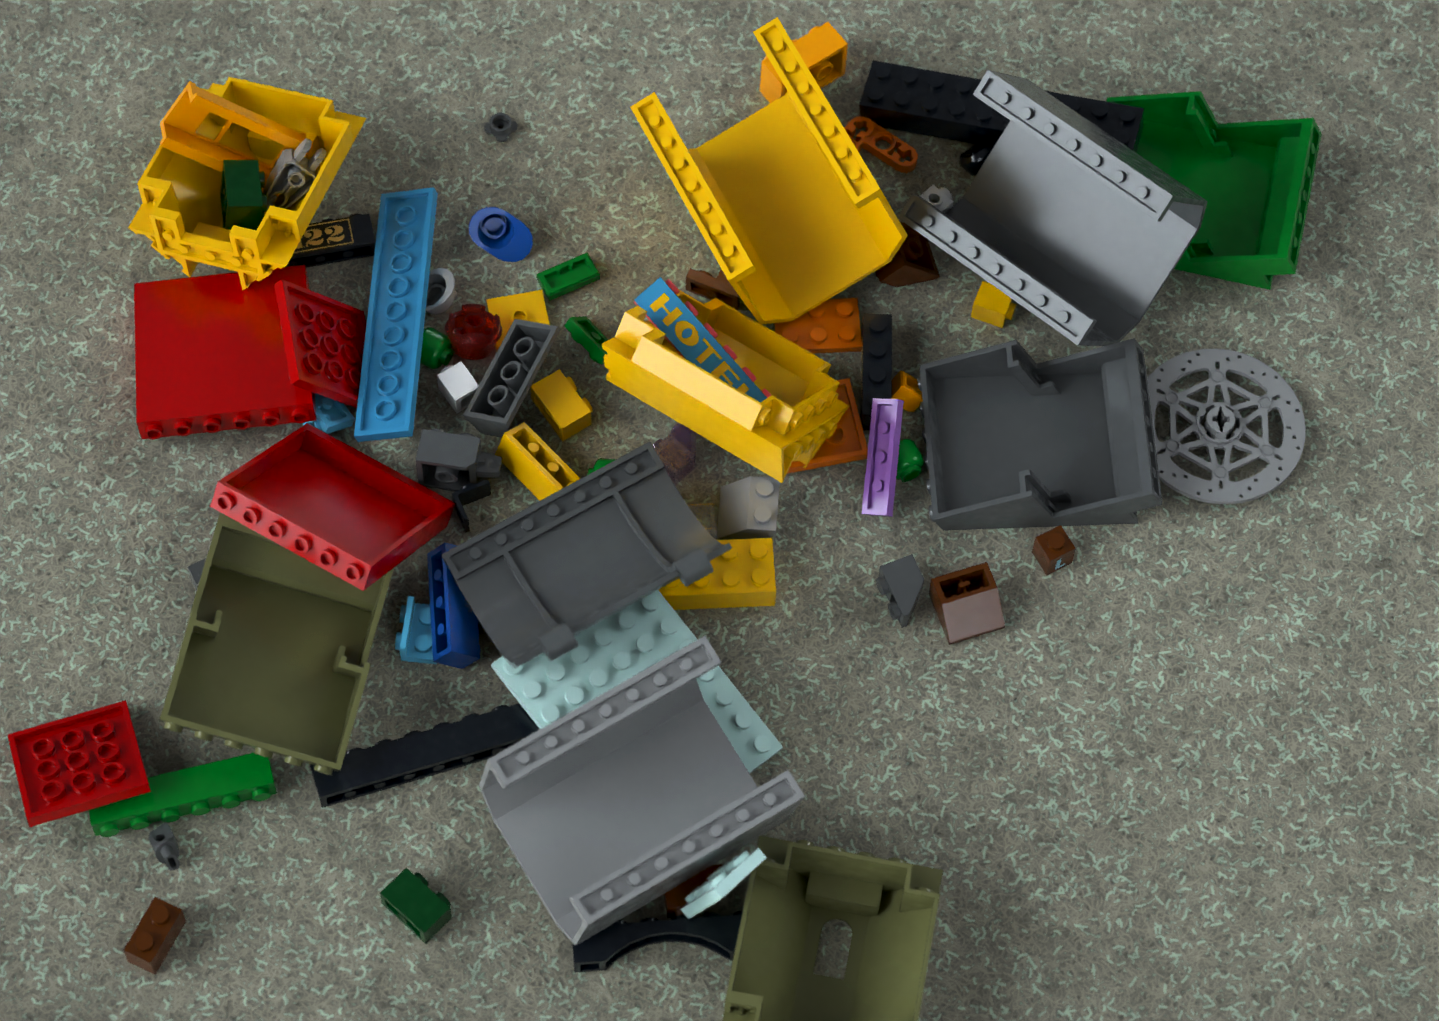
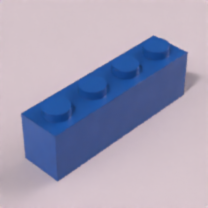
[427,542,480,669]

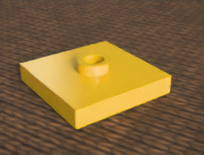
[486,290,550,351]

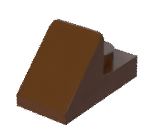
[686,268,740,310]

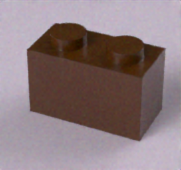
[123,897,186,975]

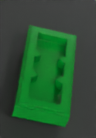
[536,253,600,301]

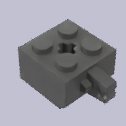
[415,429,502,492]

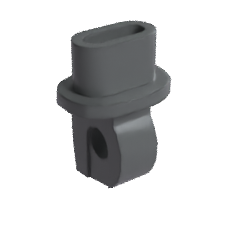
[149,822,180,870]

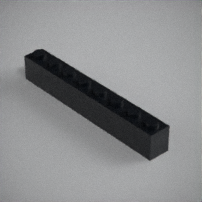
[310,703,540,808]

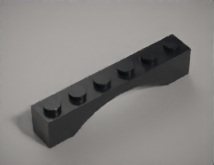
[572,911,743,973]

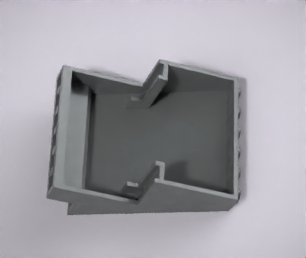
[917,338,1163,530]

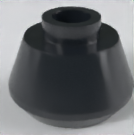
[959,142,993,176]

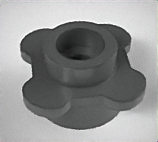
[484,113,518,142]

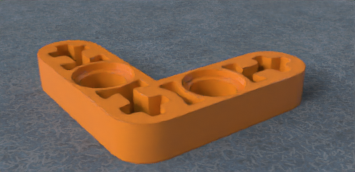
[844,116,918,173]

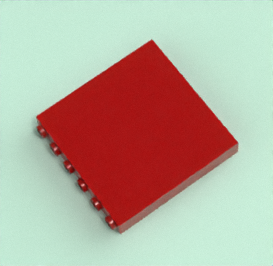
[134,265,316,439]
[210,423,455,591]

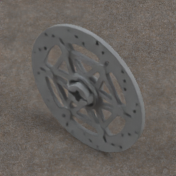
[1147,349,1306,504]

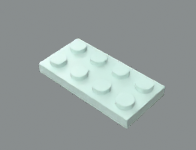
[681,848,767,919]

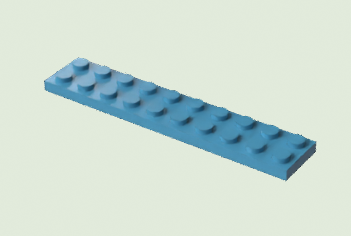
[354,187,438,442]

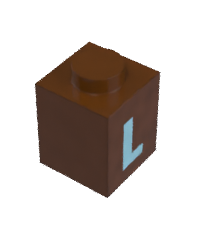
[1032,525,1076,575]

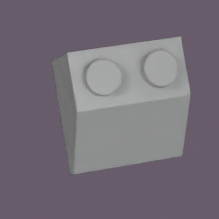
[717,476,780,546]

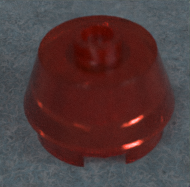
[445,304,502,360]

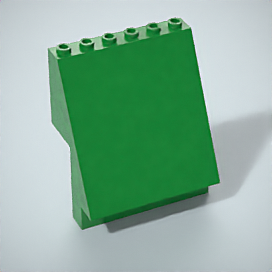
[1106,91,1321,290]

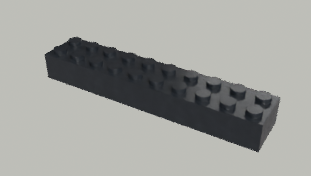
[859,60,1144,153]

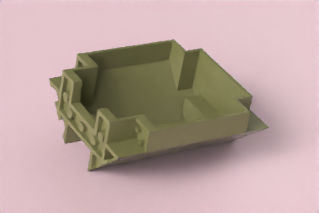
[722,835,943,1021]

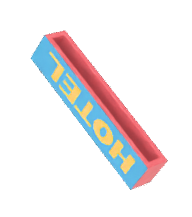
[633,277,772,402]

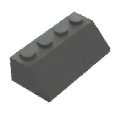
[463,319,561,438]

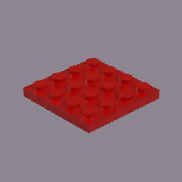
[274,279,366,408]
[7,700,151,827]

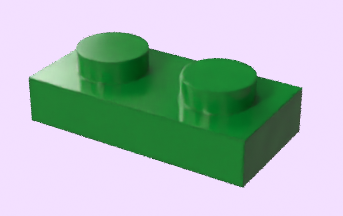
[564,316,608,365]

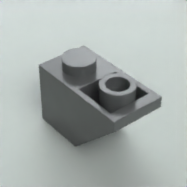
[876,554,924,628]

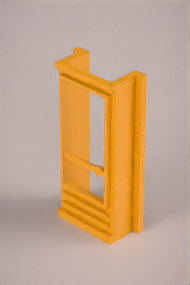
[160,81,313,196]

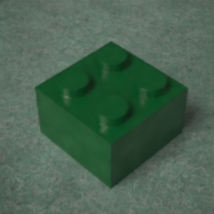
[220,160,267,230]

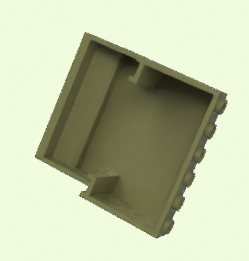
[159,513,394,775]

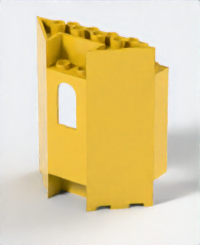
[128,77,367,291]
[602,289,849,483]

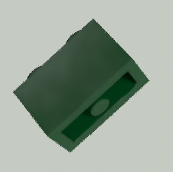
[380,868,452,944]

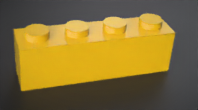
[495,422,581,501]

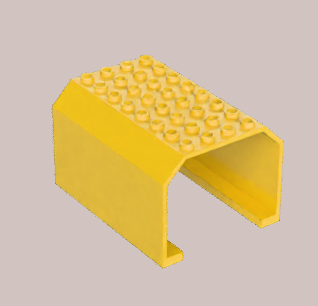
[630,17,908,324]

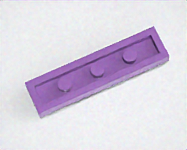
[861,398,904,517]

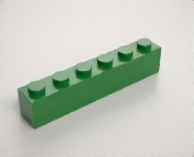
[88,753,277,837]

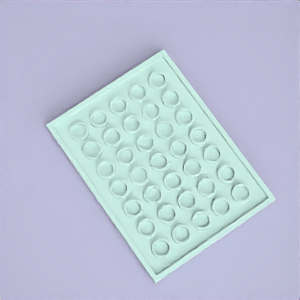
[491,590,783,774]

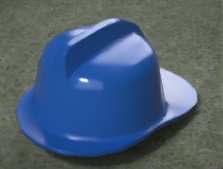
[469,207,533,262]

